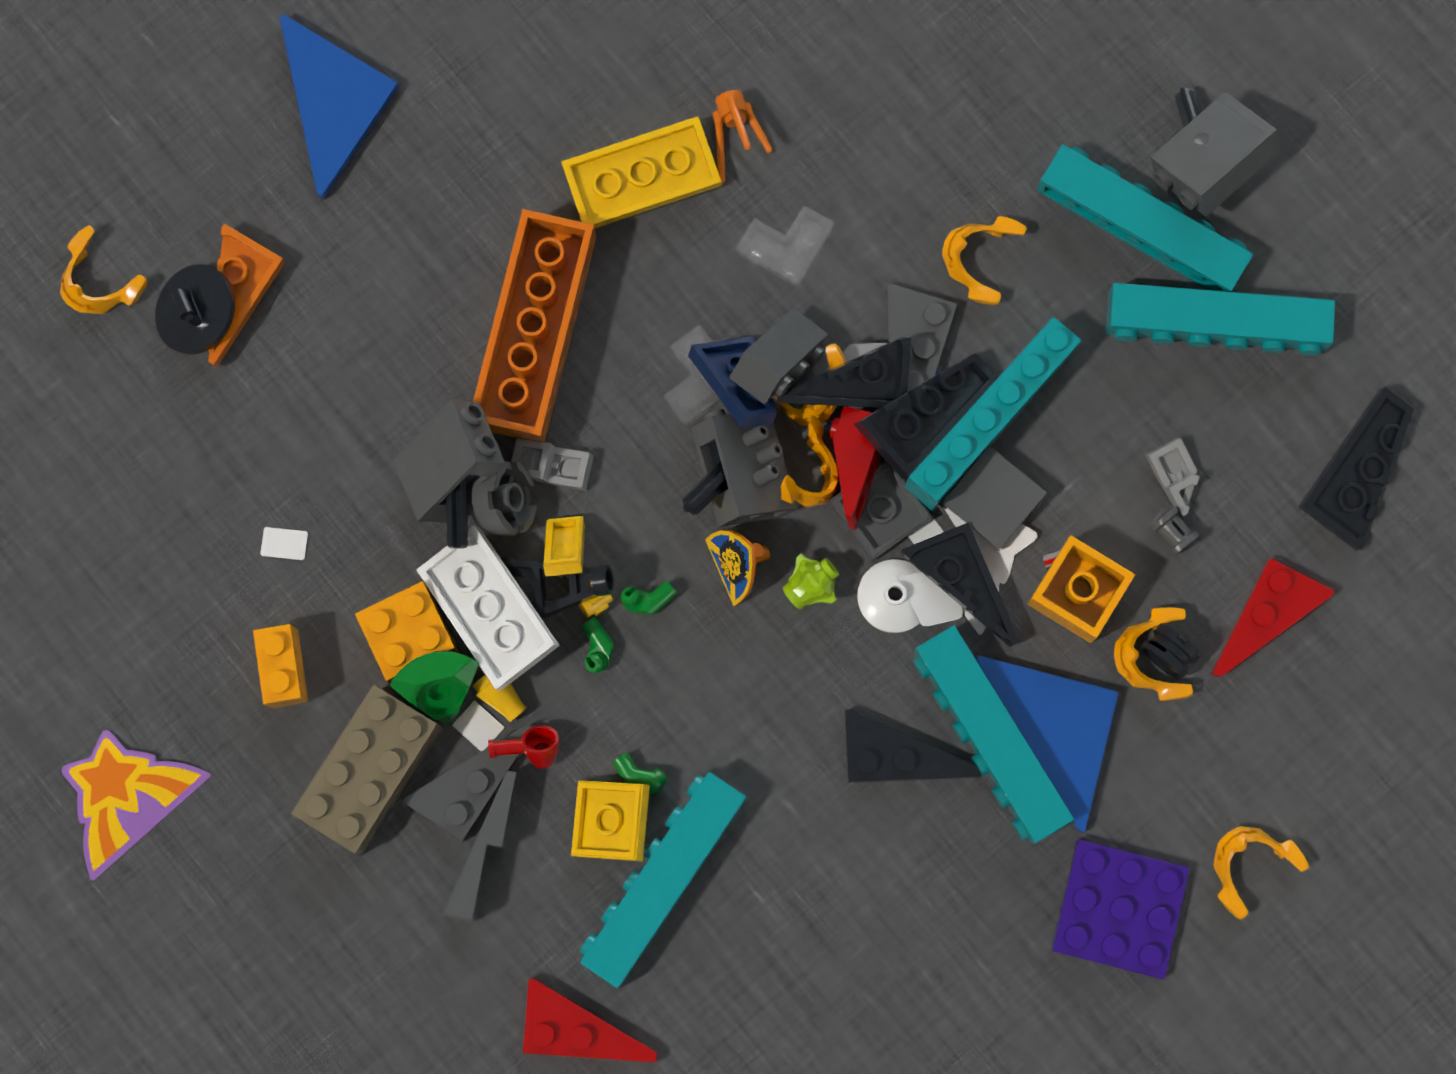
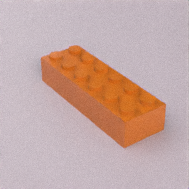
[473,209,597,442]

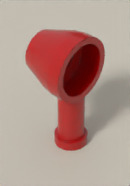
[488,725,560,768]

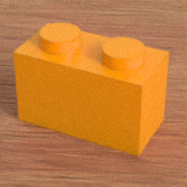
[253,624,308,708]

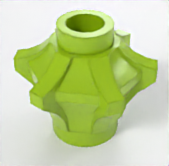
[782,554,839,610]

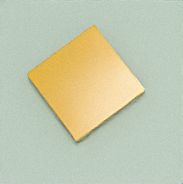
[571,781,650,862]

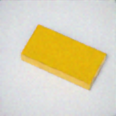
[543,516,585,577]

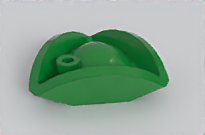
[390,651,479,724]

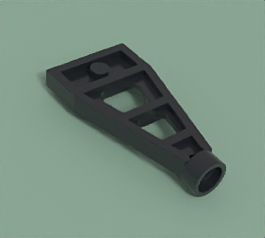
[500,557,614,619]

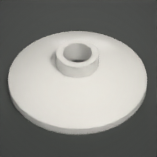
[857,559,920,633]

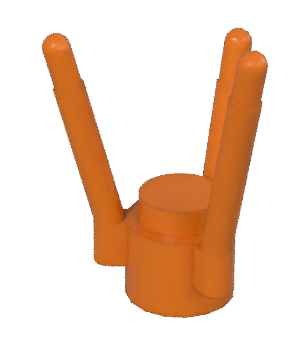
[712,90,773,184]

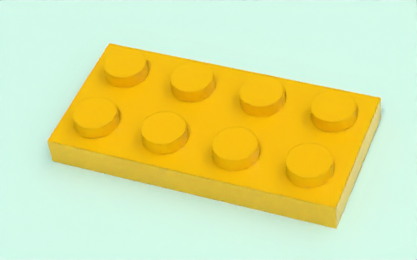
[561,116,722,228]

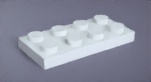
[417,525,560,691]

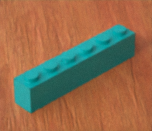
[1037,144,1254,292]
[1106,283,1335,356]
[904,316,1081,511]
[912,625,1074,845]
[579,772,747,989]

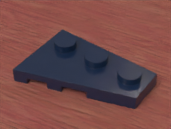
[688,336,777,428]

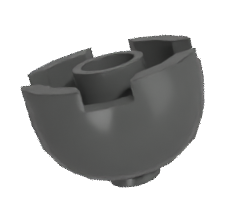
[467,461,536,536]

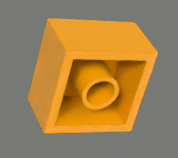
[1027,535,1135,643]
[355,581,460,684]

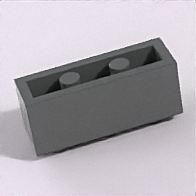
[729,308,828,405]

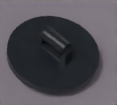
[155,264,235,355]

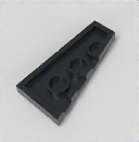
[1298,387,1414,551]

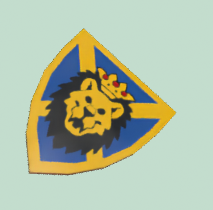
[705,529,770,607]

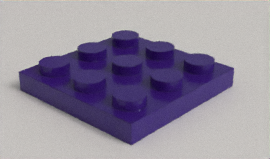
[1051,839,1189,980]

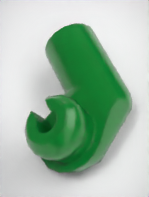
[621,580,678,615]
[580,617,614,673]
[612,752,667,795]

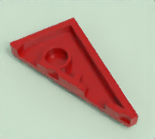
[1210,558,1335,677]
[523,979,657,1063]

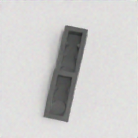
[442,771,520,921]

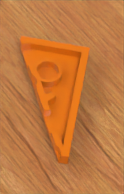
[208,223,285,368]

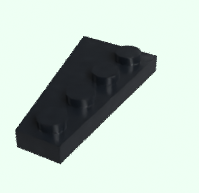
[854,353,997,479]

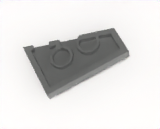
[887,283,957,392]

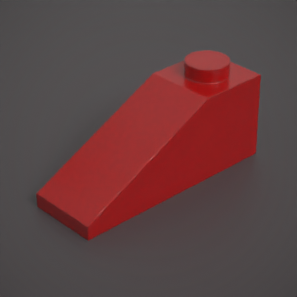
[830,406,881,530]

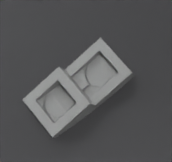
[511,438,594,491]

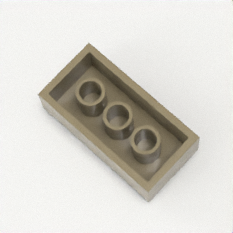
[291,684,442,856]

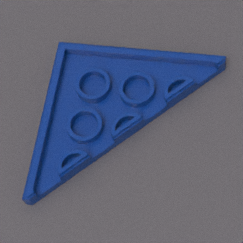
[280,14,399,200]
[976,655,1119,833]

